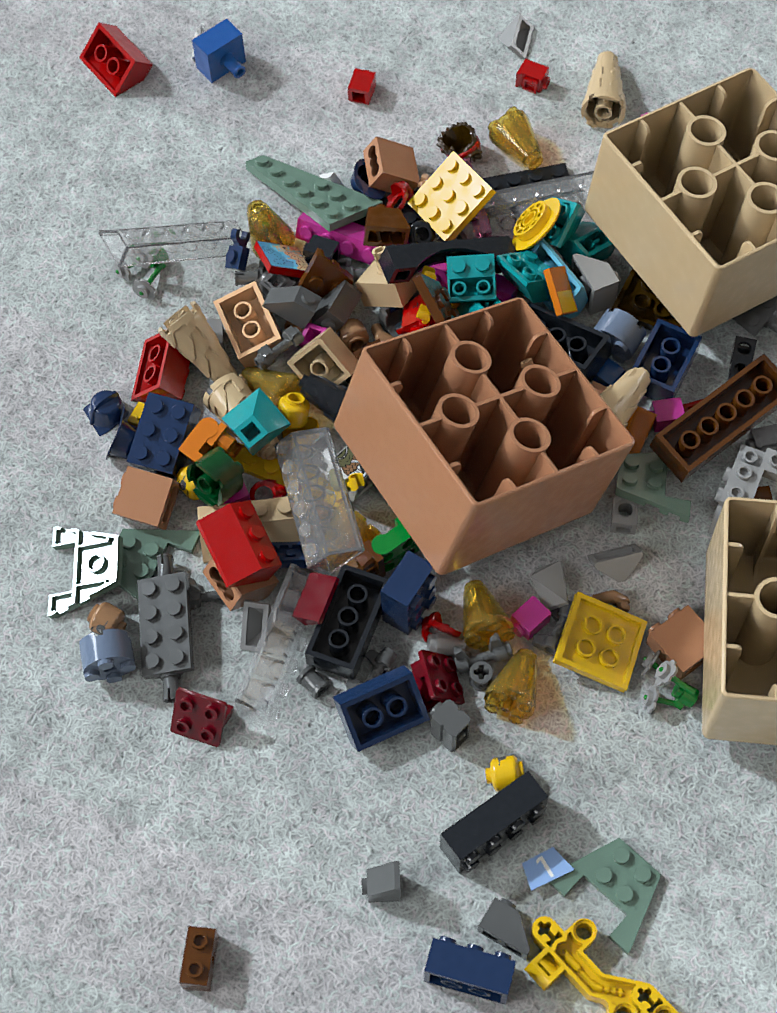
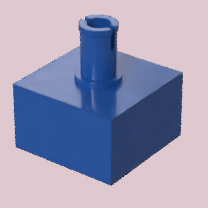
[192,18,246,83]

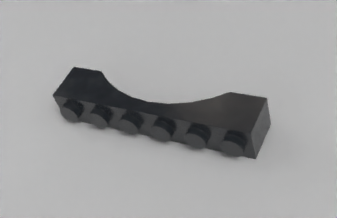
[378,236,517,284]

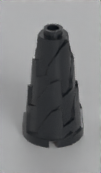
[297,373,348,423]

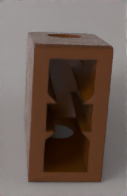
[363,204,410,247]

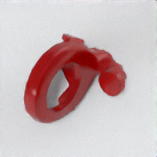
[386,181,414,210]
[249,479,291,501]
[421,611,461,643]

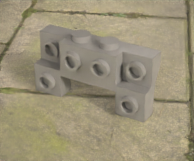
[708,444,777,534]

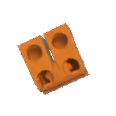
[178,417,243,463]

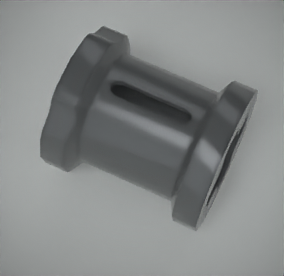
[469,661,493,691]
[296,664,331,699]

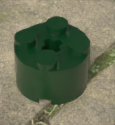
[186,446,244,507]

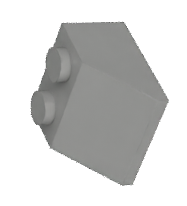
[570,253,620,315]

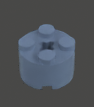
[593,308,646,364]
[79,629,136,683]

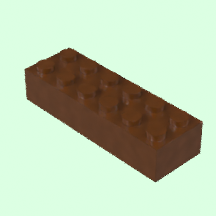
[650,354,777,483]

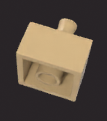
[355,246,422,308]
[287,327,358,385]

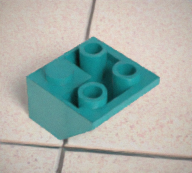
[544,197,585,248]
[221,387,291,456]

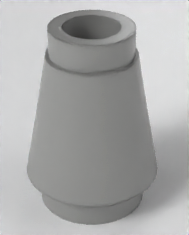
[427,632,466,656]

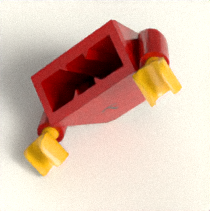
[395,266,436,335]

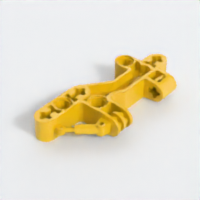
[524,916,678,1013]

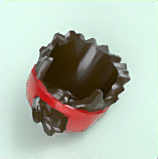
[436,122,483,165]

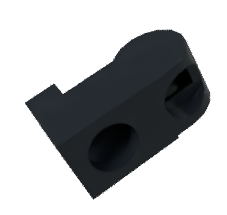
[727,336,757,380]

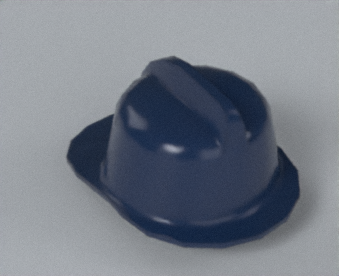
[350,159,385,200]
[83,390,129,436]
[106,406,137,460]

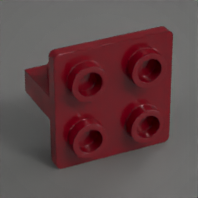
[410,649,465,713]
[170,687,234,747]

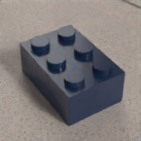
[632,318,702,401]
[126,392,201,479]
[380,550,437,635]
[332,665,430,752]
[424,936,516,1005]

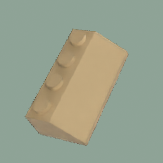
[197,495,302,563]

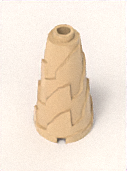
[581,51,626,129]
[158,301,239,382]
[600,367,651,428]
[203,373,280,460]

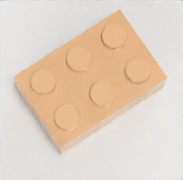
[213,281,289,370]

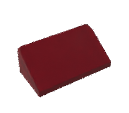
[293,573,339,625]

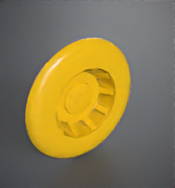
[512,198,561,251]

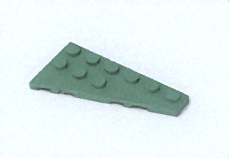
[246,155,383,232]

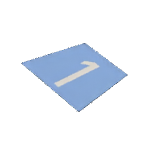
[522,847,574,891]

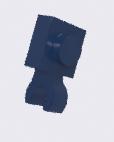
[225,228,250,271]

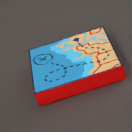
[254,240,308,278]

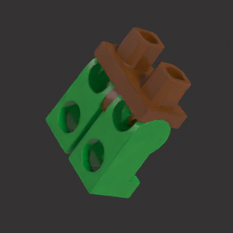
[355,517,419,577]

